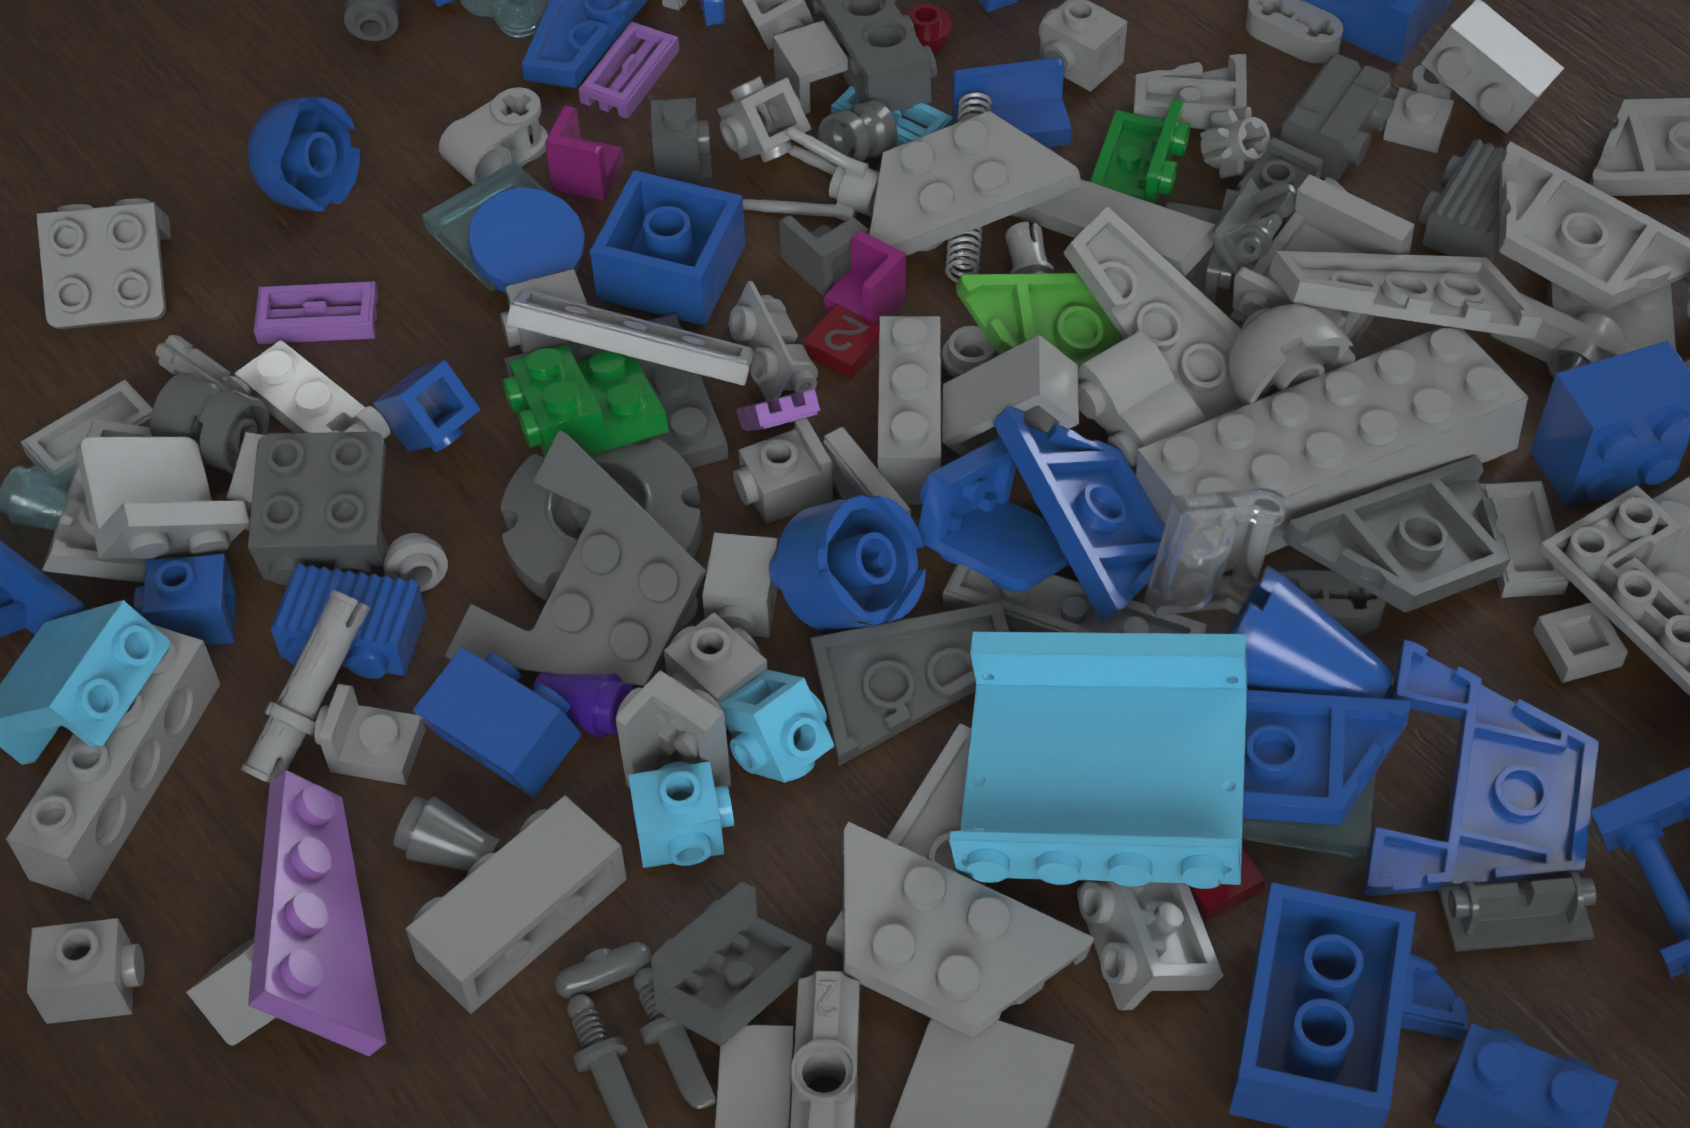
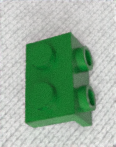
[1090,99,1191,205]

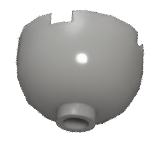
[1228,303,1356,406]

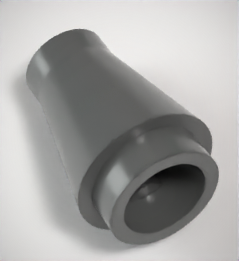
[393,796,502,872]

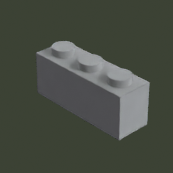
[878,316,941,505]
[405,796,627,1014]

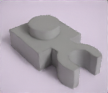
[1383,65,1454,153]

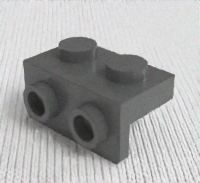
[651,882,813,1047]

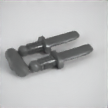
[555,941,717,1128]

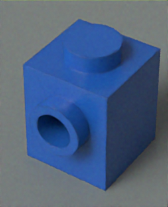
[373,360,481,452]
[134,554,238,645]

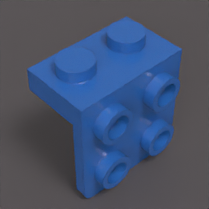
[918,437,1069,591]

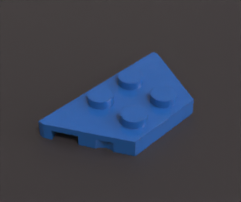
[993,407,1178,624]
[1243,690,1410,826]

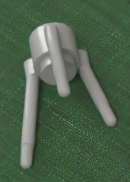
[743,127,880,221]

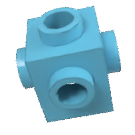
[719,670,835,783]
[628,761,734,868]

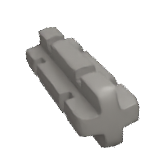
[155,335,253,397]

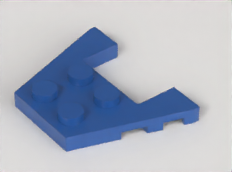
[1362,640,1599,896]

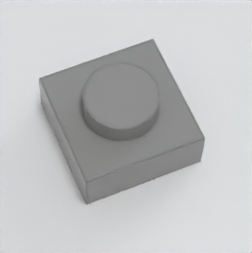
[1533,602,1628,683]

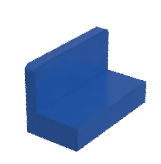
[951,58,1072,147]

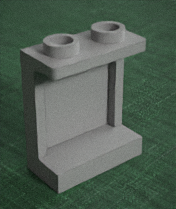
[1232,174,1414,340]

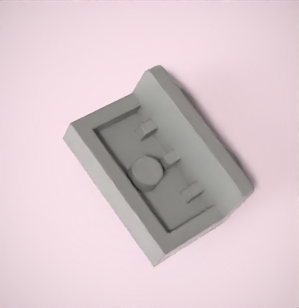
[616,670,731,788]

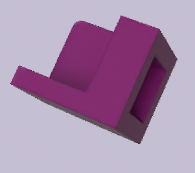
[545,106,624,202]
[824,231,906,325]

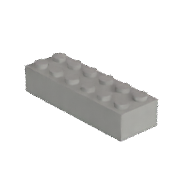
[1136,326,1528,583]

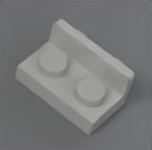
[1076,880,1224,1010]

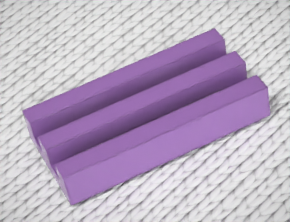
[579,21,680,119]
[254,281,379,344]
[736,389,820,431]

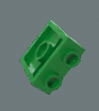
[502,344,669,457]

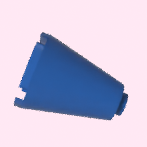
[1227,566,1395,699]

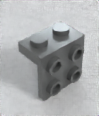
[248,432,388,586]

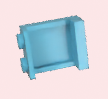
[0,600,170,765]

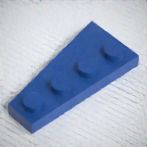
[522,0,648,88]

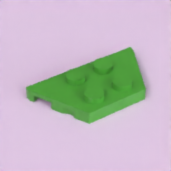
[956,273,1124,369]

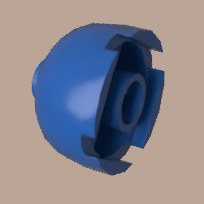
[247,97,360,212]

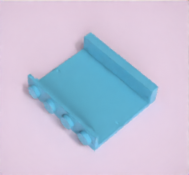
[949,632,1248,889]

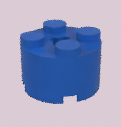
[769,495,926,634]

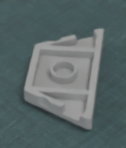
[1589,98,1690,196]
[869,111,1082,256]
[1499,141,1690,311]
[842,821,1094,1038]

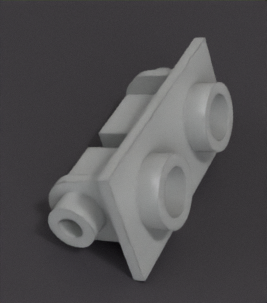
[728,281,818,401]

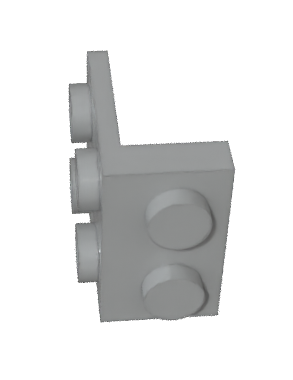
[36,198,171,329]
[76,437,250,559]

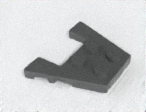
[445,430,707,687]

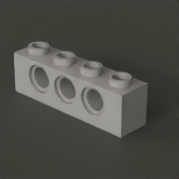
[6,625,221,900]

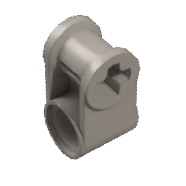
[439,87,548,190]

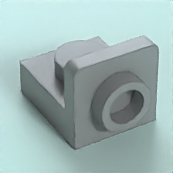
[314,684,426,785]

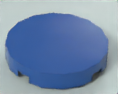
[468,187,585,293]

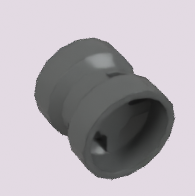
[818,100,897,167]

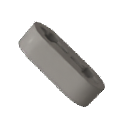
[1245,0,1343,64]

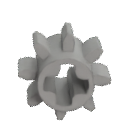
[1200,107,1271,179]

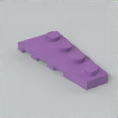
[248,770,386,1057]

